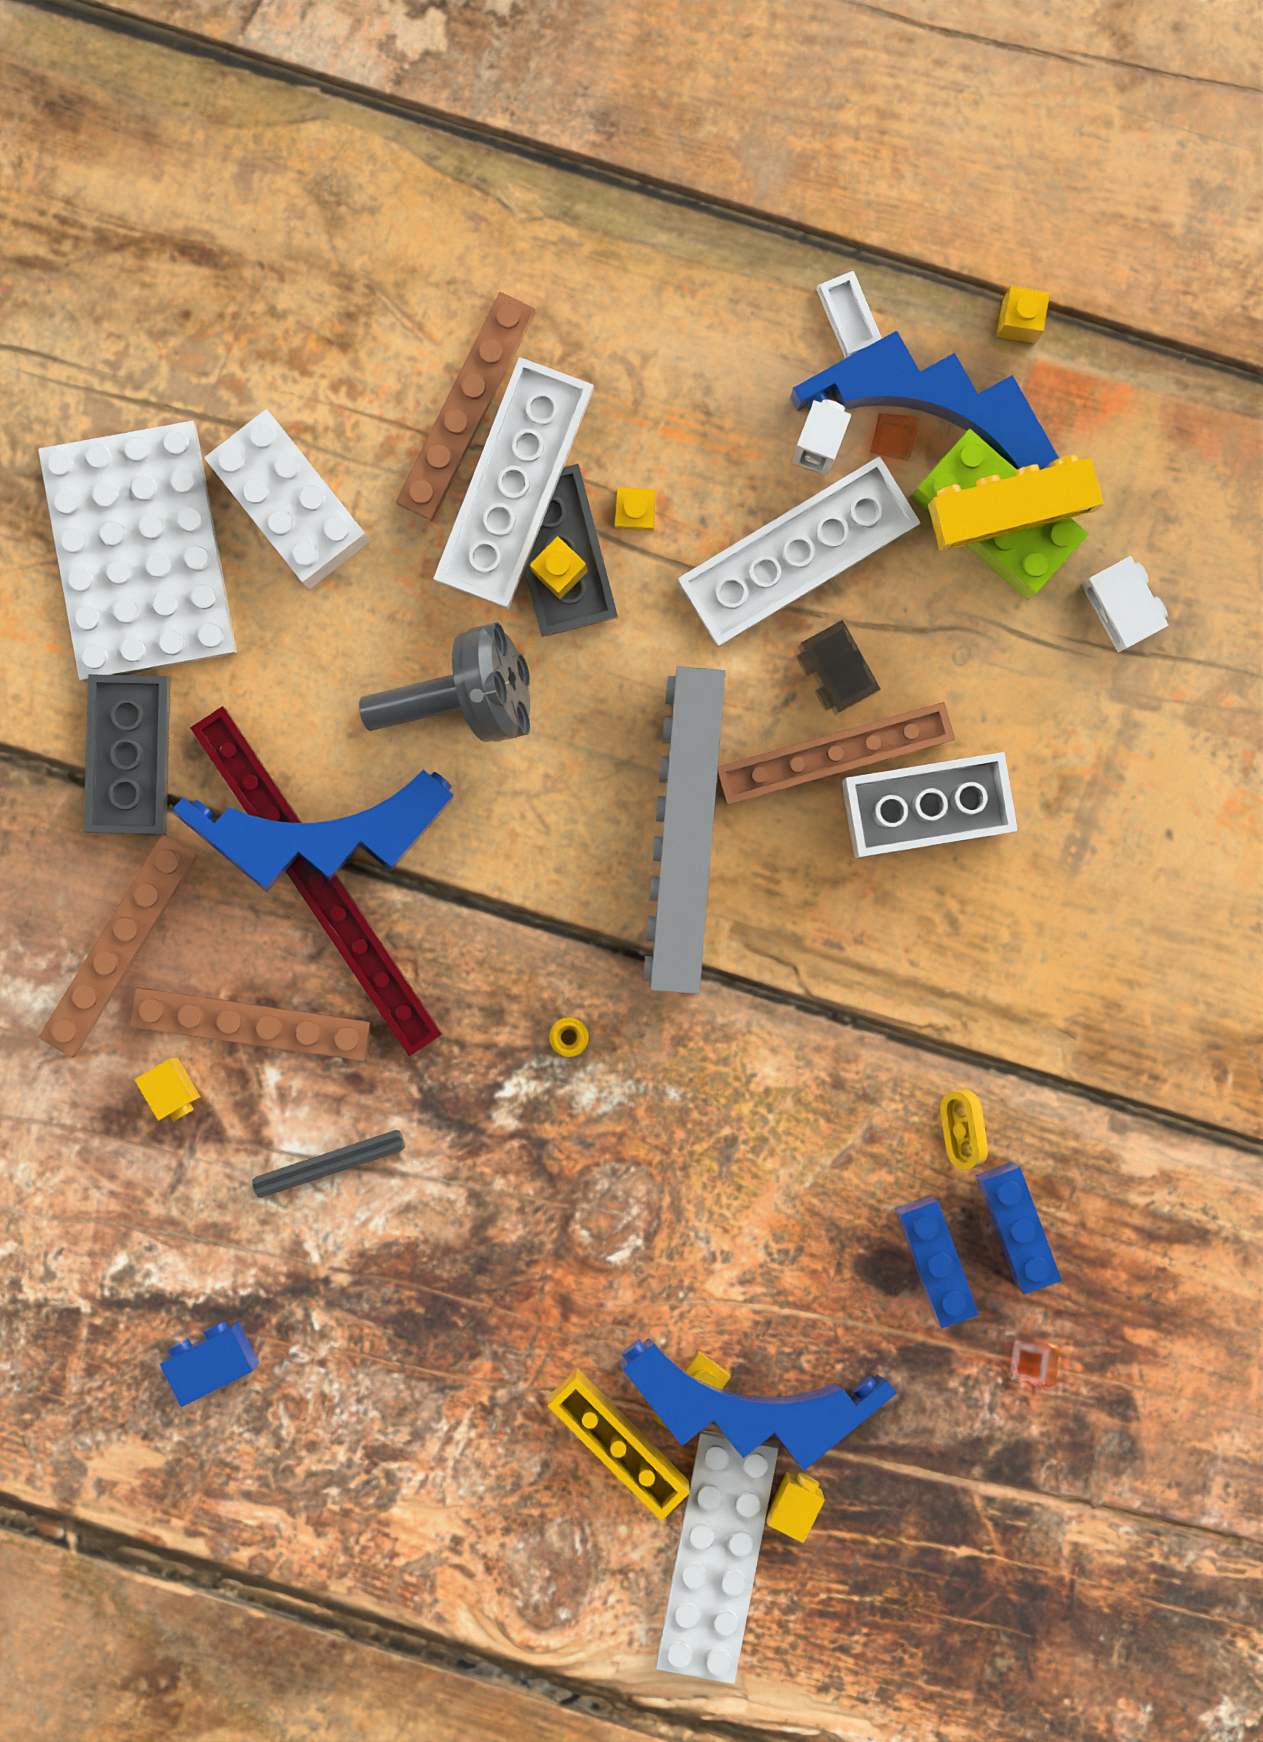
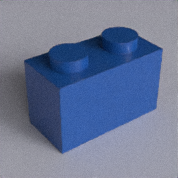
[160,1320,259,1407]

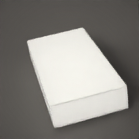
[816,271,882,359]

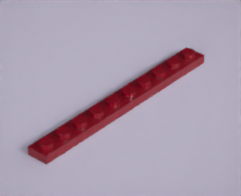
[190,706,443,1057]

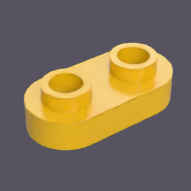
[940,1089,988,1170]

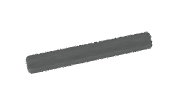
[252,1130,405,1198]

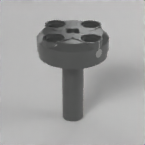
[359,622,530,742]

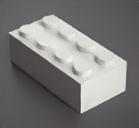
[204,409,371,590]
[841,752,1018,858]

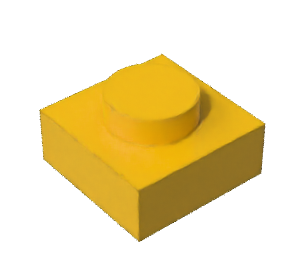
[615,487,656,531]

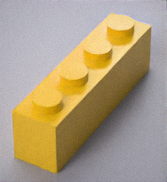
[928,454,1104,552]
[547,1368,690,1521]

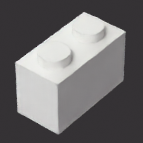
[791,399,852,476]
[1081,556,1169,653]

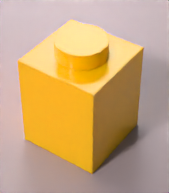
[996,286,1050,344]
[530,536,588,600]
[134,1057,201,1122]
[766,1472,825,1543]

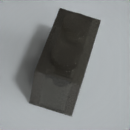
[796,620,881,716]

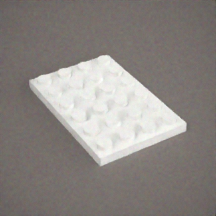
[38,421,237,682]

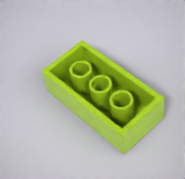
[911,429,1089,600]

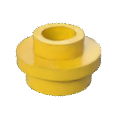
[549,1017,589,1057]

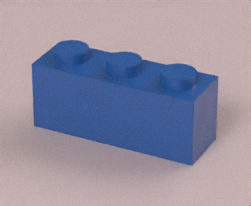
[975,1162,1062,1294]
[895,1195,979,1329]

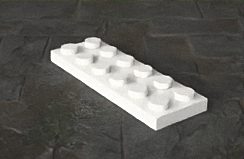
[433,357,594,610]
[677,456,921,648]
[656,1430,779,1684]

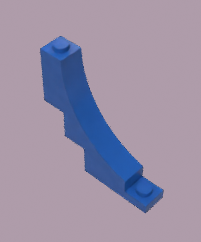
[790,331,1059,470]
[172,769,454,892]
[618,1338,897,1471]

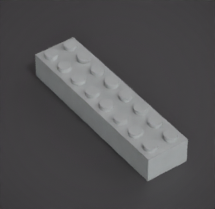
[643,666,725,994]

